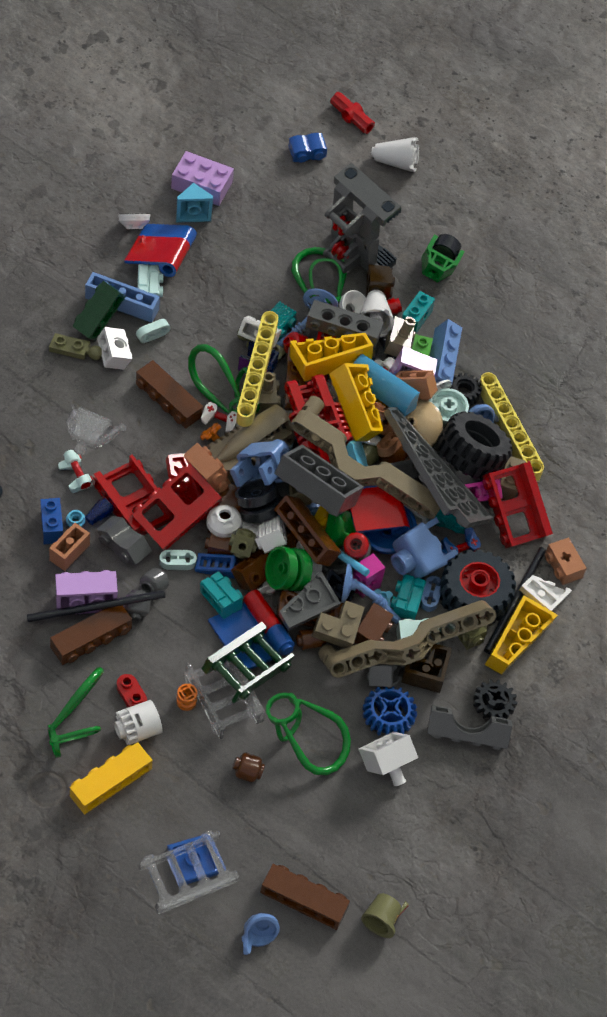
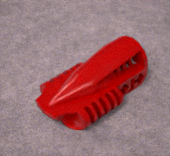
[284,374,353,464]

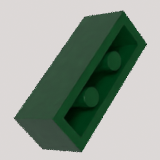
[73,281,126,341]

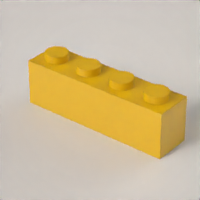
[70,742,153,815]

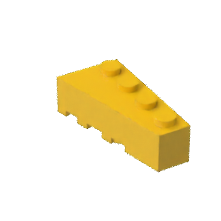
[289,333,373,381]
[329,363,383,441]
[485,596,558,675]

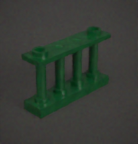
[201,622,294,704]

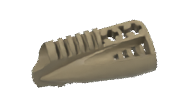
[206,404,295,483]

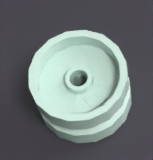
[429,388,469,428]

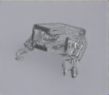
[67,405,126,456]

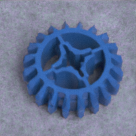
[362,686,417,736]

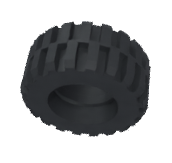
[438,411,512,480]

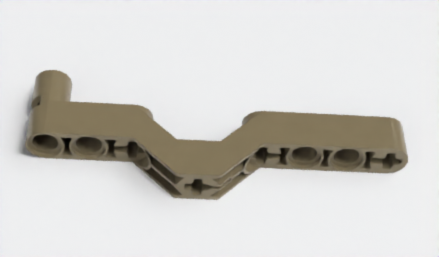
[290,396,440,520]
[319,600,496,678]

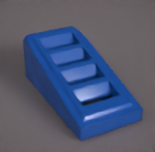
[195,553,238,579]

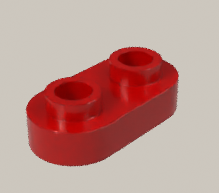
[117,674,147,707]

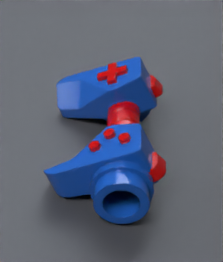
[441,527,481,561]

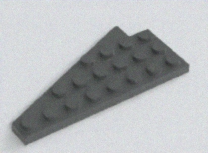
[383,407,494,528]

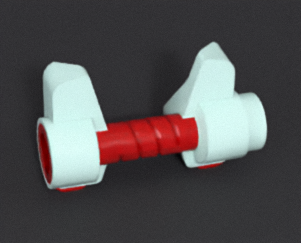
[58,450,93,493]

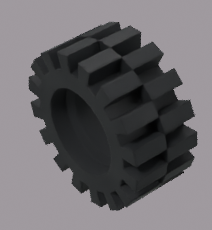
[450,373,482,407]

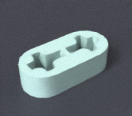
[136,319,171,343]
[159,550,197,570]

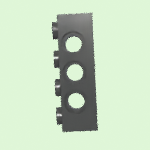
[306,300,384,349]

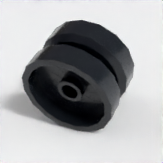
[235,479,281,523]

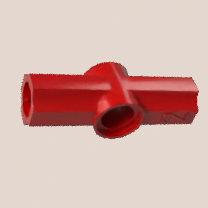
[330,91,375,134]

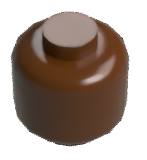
[232,752,265,783]

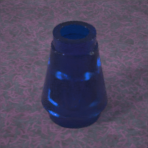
[85,498,114,525]

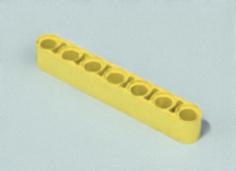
[236,311,278,427]
[480,372,544,481]

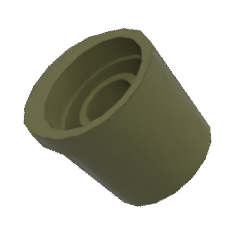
[361,893,409,938]

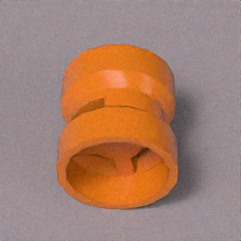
[176,683,198,711]

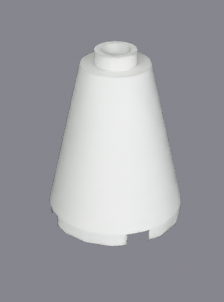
[371,137,419,172]
[360,290,394,337]

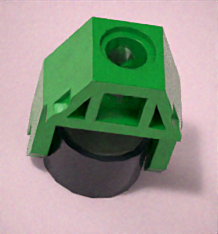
[421,234,465,283]

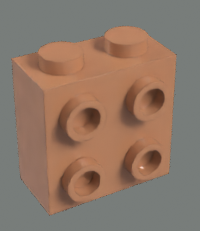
[183,443,231,494]

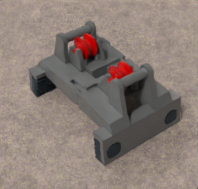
[323,163,401,273]

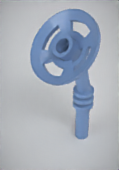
[277,288,338,347]
[341,564,401,624]

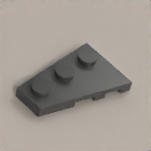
[278,571,341,631]

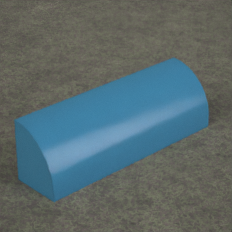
[353,354,420,416]

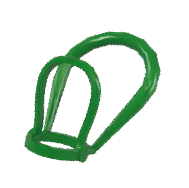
[291,247,347,303]
[188,344,260,416]
[47,667,104,758]
[266,693,351,776]

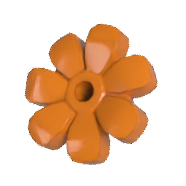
[200,422,222,442]

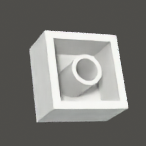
[359,732,418,786]

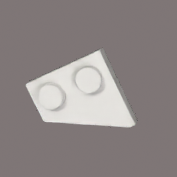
[519,575,572,611]

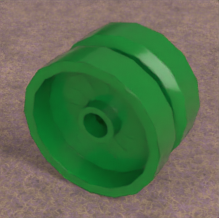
[265,546,313,592]

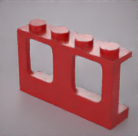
[93,454,173,535]
[483,461,553,549]
[132,463,222,551]

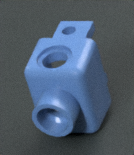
[230,439,290,487]
[391,517,458,579]

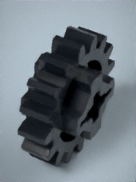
[473,679,517,719]

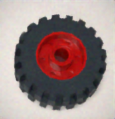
[439,549,516,625]

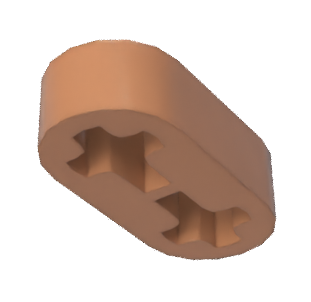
[376,431,402,457]

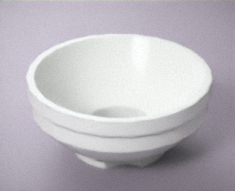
[118,214,150,229]
[339,290,366,314]
[206,505,242,538]

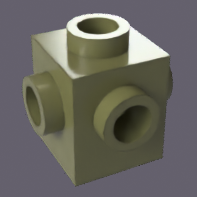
[229,528,257,558]
[458,617,487,650]

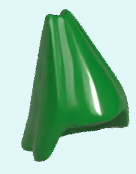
[325,510,355,548]

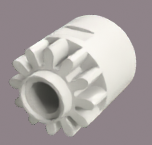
[114,700,162,745]

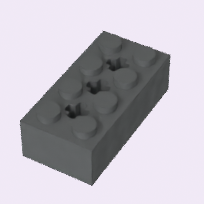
[274,445,364,517]

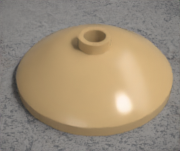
[402,399,443,447]

